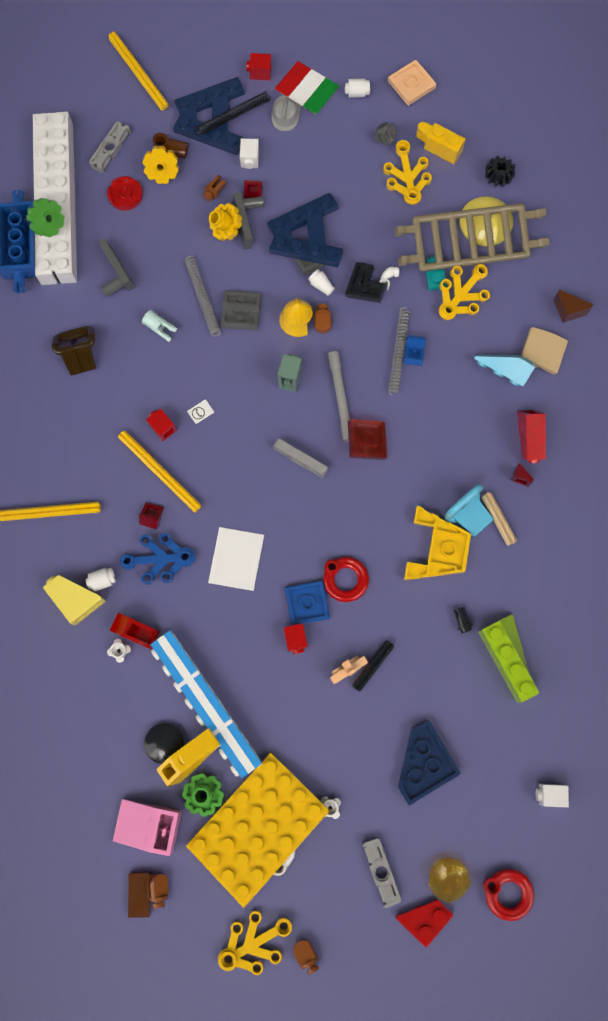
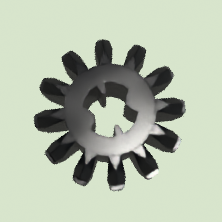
[485,155,515,188]

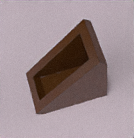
[553,289,593,323]

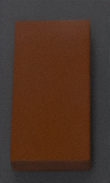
[128,872,151,918]

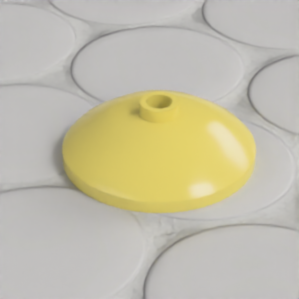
[459,196,513,246]

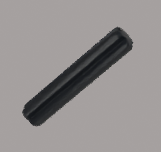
[352,640,394,692]

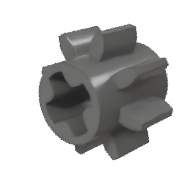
[375,122,397,145]

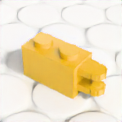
[416,121,466,164]

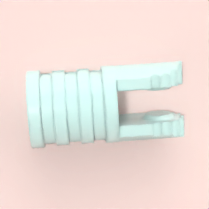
[142,310,178,342]

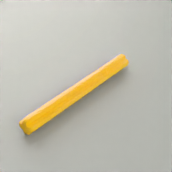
[108,31,169,111]
[118,430,201,512]
[0,502,101,521]

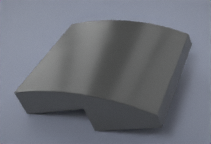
[221,291,261,331]

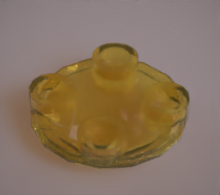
[428,858,471,903]

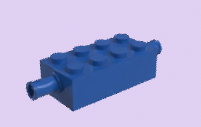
[0,190,36,293]

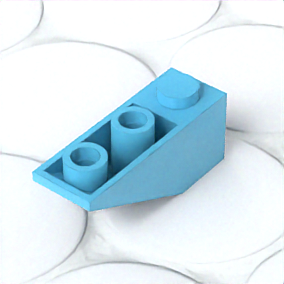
[474,354,537,386]

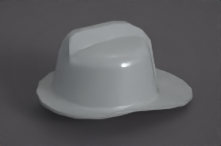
[271,95,301,132]

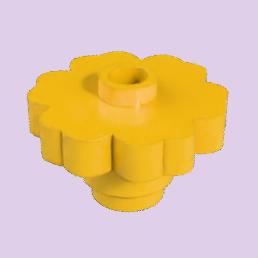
[142,146,179,184]
[209,203,242,241]

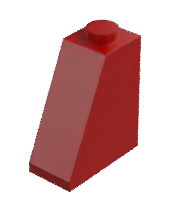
[517,410,546,463]

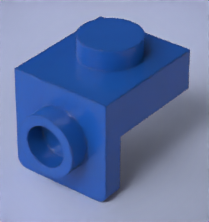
[404,335,426,366]

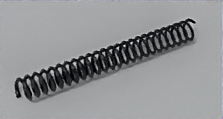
[196,90,270,136]

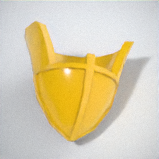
[279,297,313,337]

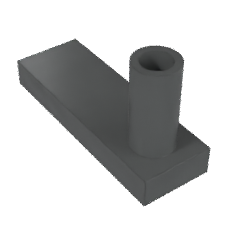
[232,192,264,250]
[98,238,135,297]

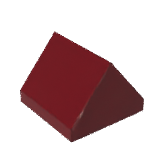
[244,180,263,198]

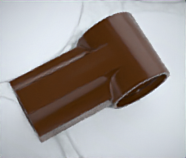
[152,133,189,159]

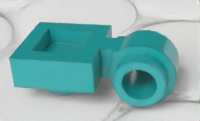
[426,255,447,291]

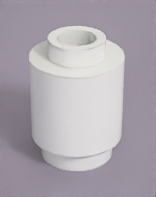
[345,78,370,98]
[85,567,116,592]

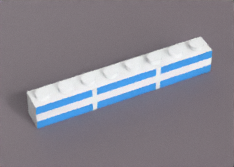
[150,631,262,778]

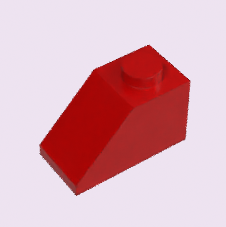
[109,613,159,649]

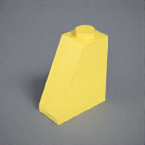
[43,575,106,626]

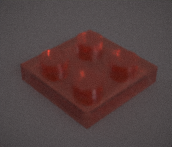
[348,419,387,460]

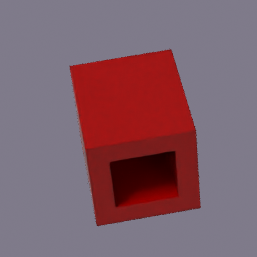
[246,53,272,81]
[146,408,177,442]
[283,623,308,655]

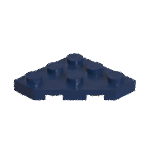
[398,720,461,806]

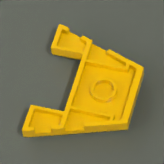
[404,506,471,580]

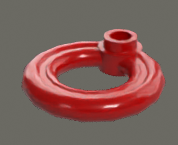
[323,557,369,602]
[483,868,534,921]

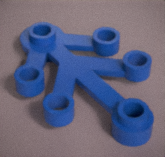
[120,533,195,585]

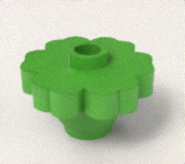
[27,198,65,238]
[182,773,224,817]

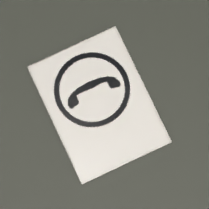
[187,399,214,424]

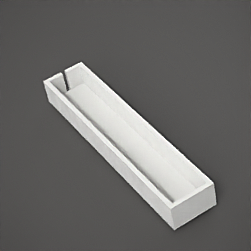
[33,112,77,285]

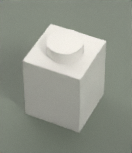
[240,139,259,169]
[536,783,569,807]

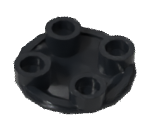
[144,723,184,764]

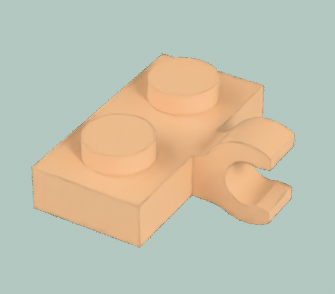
[330,655,368,684]

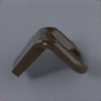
[51,326,96,376]

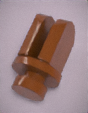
[202,175,227,202]
[314,304,332,334]
[147,874,168,908]
[293,940,320,975]

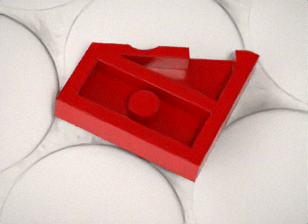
[395,899,454,948]

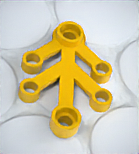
[383,140,432,205]
[439,264,490,320]
[218,910,292,975]

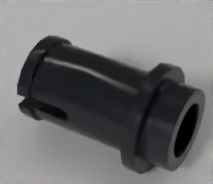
[453,607,473,633]

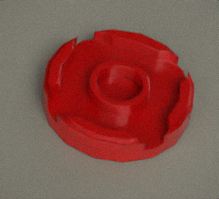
[107,176,143,211]

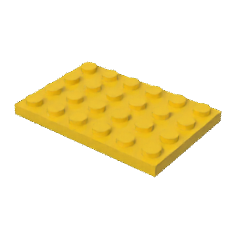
[186,753,330,908]

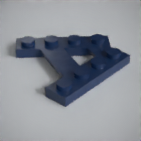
[173,77,245,155]
[267,193,343,267]

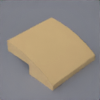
[521,327,568,375]

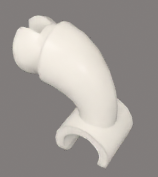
[380,266,399,291]

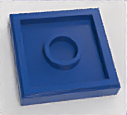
[285,580,330,626]

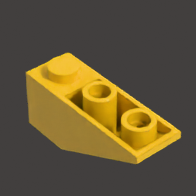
[156,728,221,786]

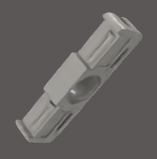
[89,121,131,173]
[273,438,328,479]
[362,837,401,908]

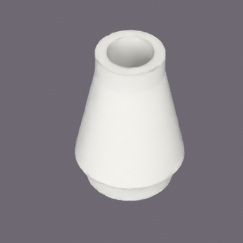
[308,269,335,296]

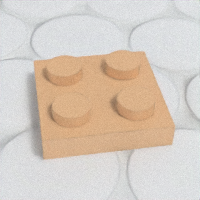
[388,60,436,106]

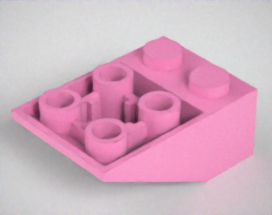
[113,799,182,856]

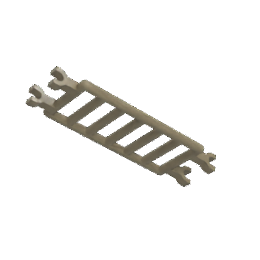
[394,203,550,271]

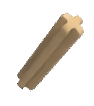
[482,492,517,546]

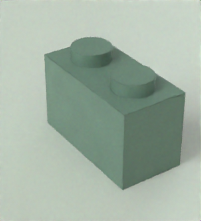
[277,354,302,392]

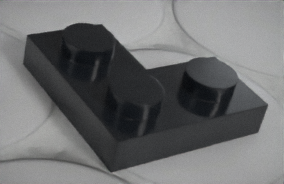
[345,262,386,303]

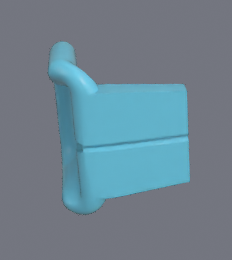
[444,484,494,538]

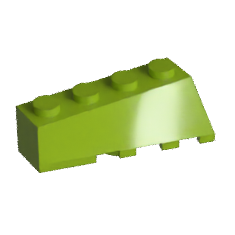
[478,614,539,703]

